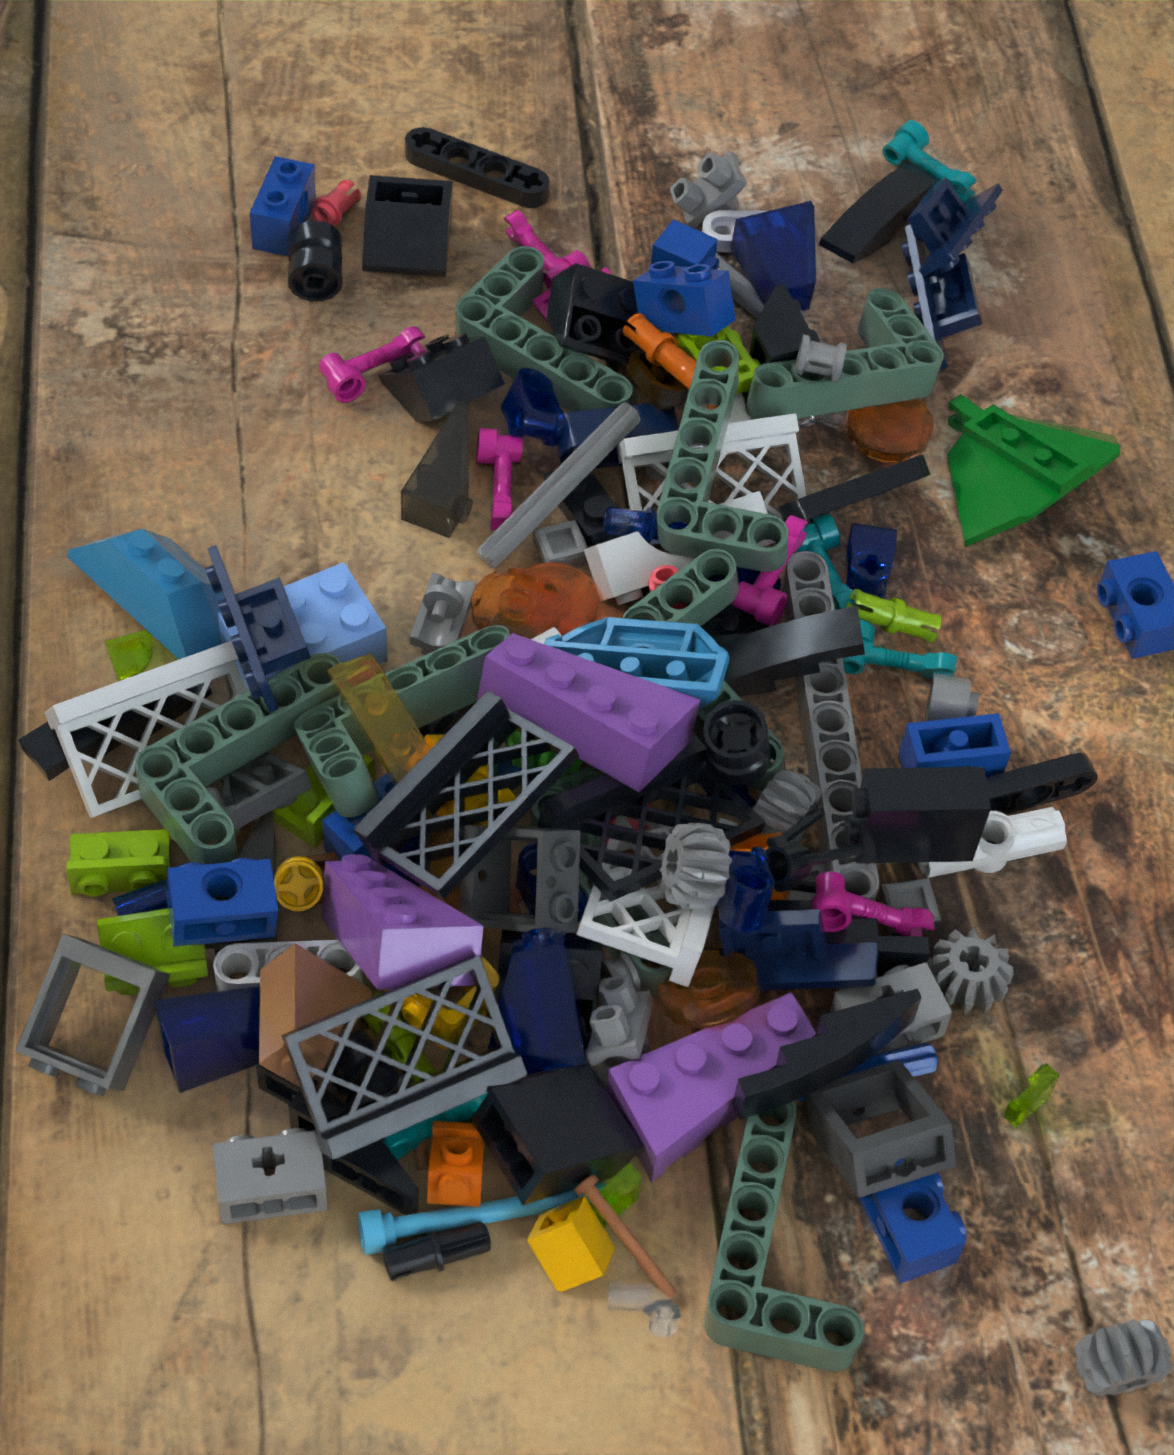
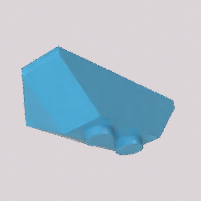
[67,529,226,659]
[544,617,730,711]

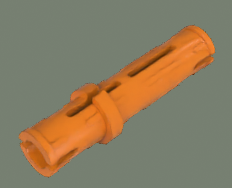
[623,313,717,410]

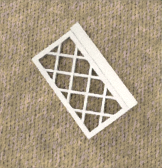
[616,413,810,546]
[44,641,247,819]
[576,806,738,987]

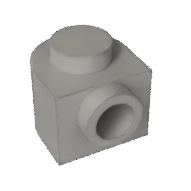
[925,672,979,721]

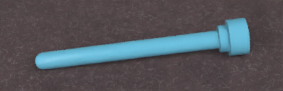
[358,1182,611,1255]

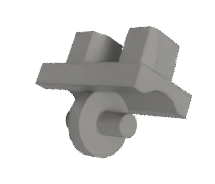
[670,151,747,229]
[410,572,476,655]
[586,975,654,1065]

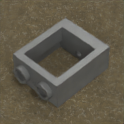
[459,825,580,934]
[15,934,171,1096]
[805,1060,956,1198]

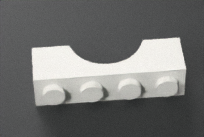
[584,491,776,605]

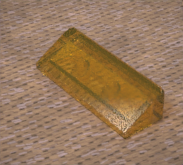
[327,653,431,786]

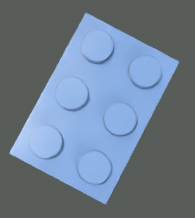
[218,562,387,691]

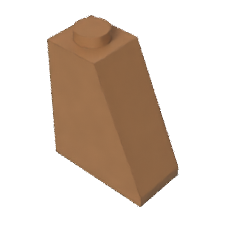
[259,943,372,1087]

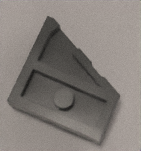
[220,752,312,830]

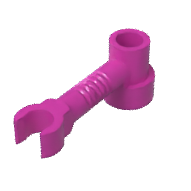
[504,210,591,290]
[319,326,426,403]
[476,428,523,530]
[732,515,807,627]
[811,871,934,937]

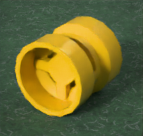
[274,856,323,911]

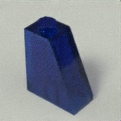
[730,201,816,311]
[486,927,587,1074]
[154,987,260,1093]

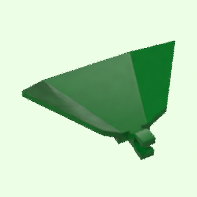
[947,394,1120,547]

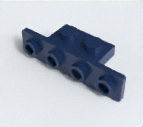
[907,177,1003,277]
[902,224,983,370]
[205,545,311,713]
[675,909,879,994]

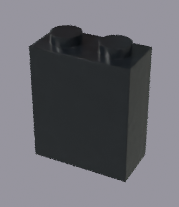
[845,767,991,863]
[471,1062,642,1205]

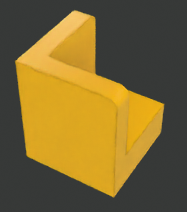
[527,1196,615,1292]

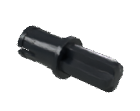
[382,1222,491,1281]

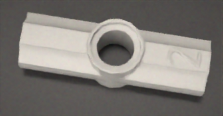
[918,807,1067,878]

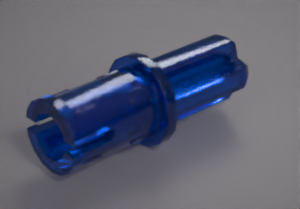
[603,507,688,543]

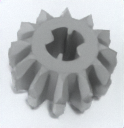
[753,769,821,842]
[659,823,732,909]
[928,927,1014,1015]
[1074,1319,1173,1396]

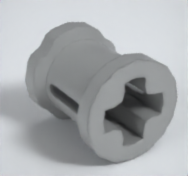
[794,334,847,383]

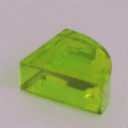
[105,630,153,682]
[1004,1063,1060,1129]
[591,1163,642,1228]

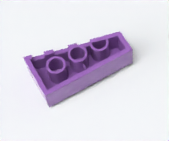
[477,633,701,792]
[321,854,483,989]
[606,992,816,1183]

